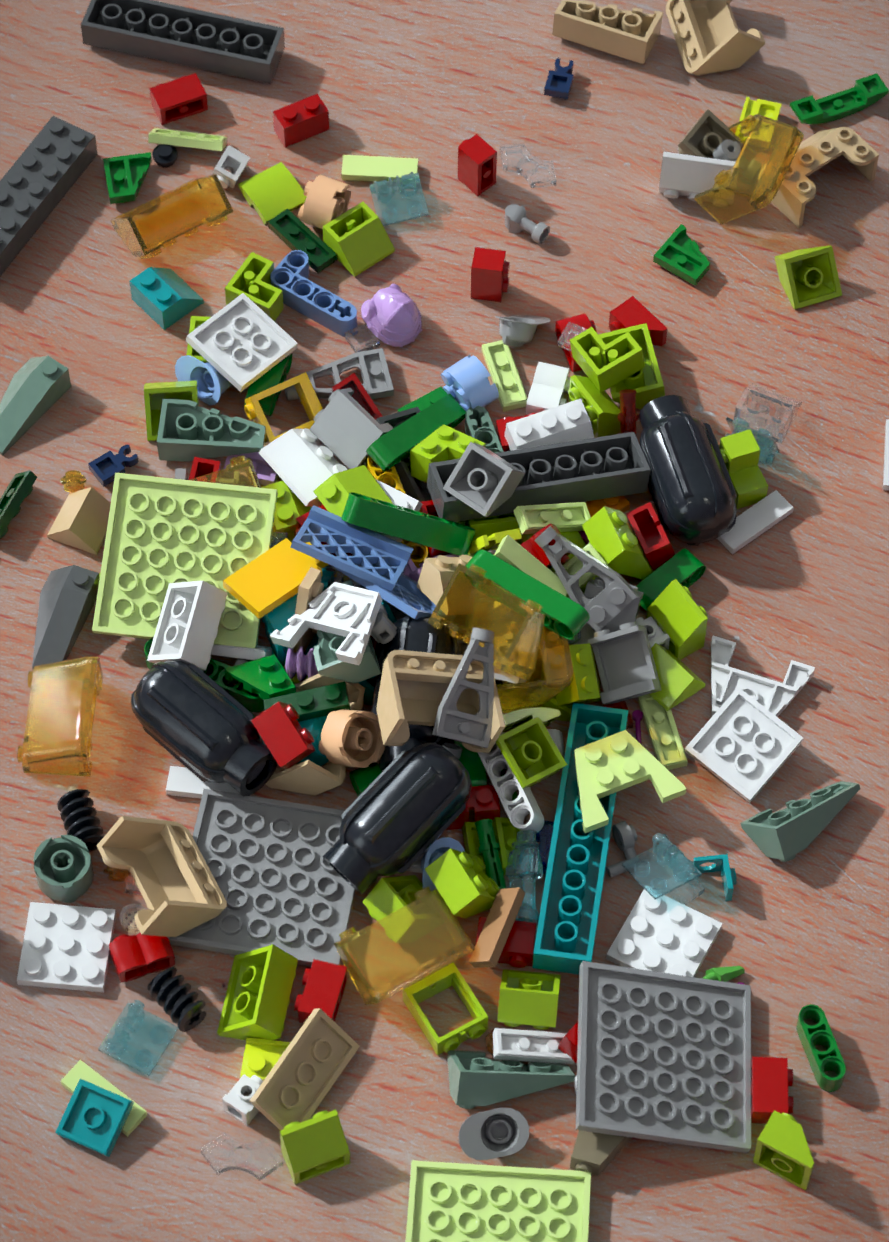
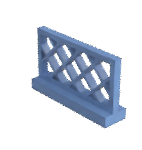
[291,505,413,592]
[334,564,454,625]

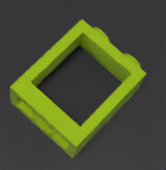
[402,961,488,1055]

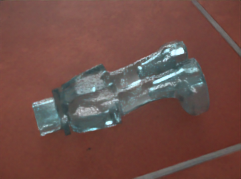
[505,830,543,926]

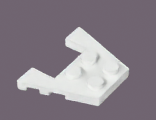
[270,582,382,666]
[711,635,815,717]

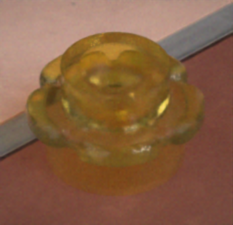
[60,470,87,492]

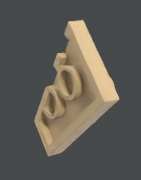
[293,567,324,653]

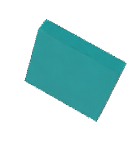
[55,1079,134,1157]

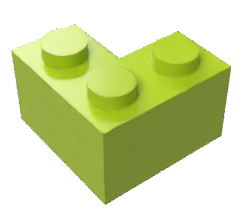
[225,252,284,322]
[570,327,645,393]
[410,424,486,483]
[719,429,768,509]

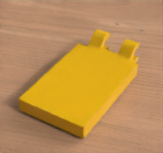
[223,538,330,619]

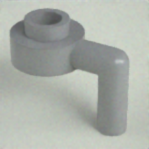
[606,821,640,878]

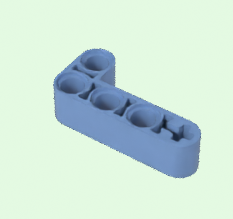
[271,250,357,336]

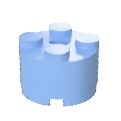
[441,355,499,411]

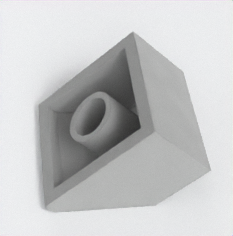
[443,442,525,517]

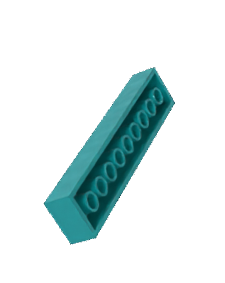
[533,703,628,975]

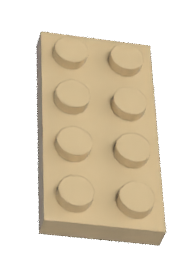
[249,1009,360,1130]

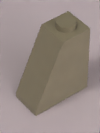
[570,1130,632,1176]

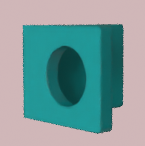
[692,854,737,901]

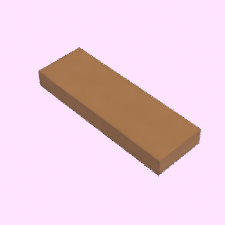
[469,887,526,968]

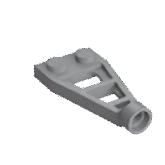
[284,348,394,401]
[534,525,638,632]
[432,628,495,748]

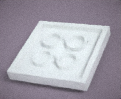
[186,293,298,392]
[685,687,803,803]
[606,886,723,977]
[17,902,116,992]

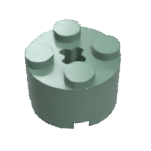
[34,835,94,903]

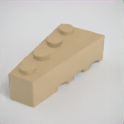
[552,0,663,64]

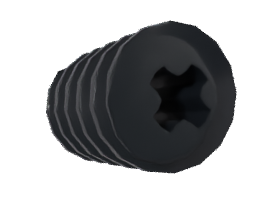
[57,789,104,852]
[147,967,206,1032]

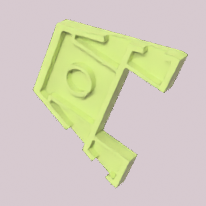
[574,730,686,833]

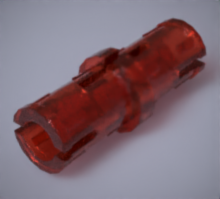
[618,389,639,437]

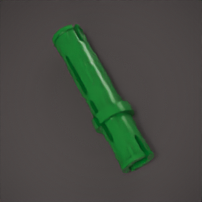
[474,819,507,889]

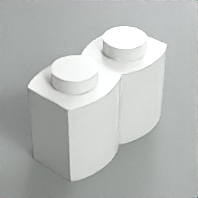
[526,362,570,415]

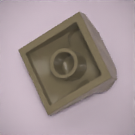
[678,109,745,158]

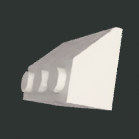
[659,152,739,206]
[504,399,594,451]
[259,428,348,507]
[147,581,228,671]

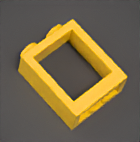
[244,372,323,446]

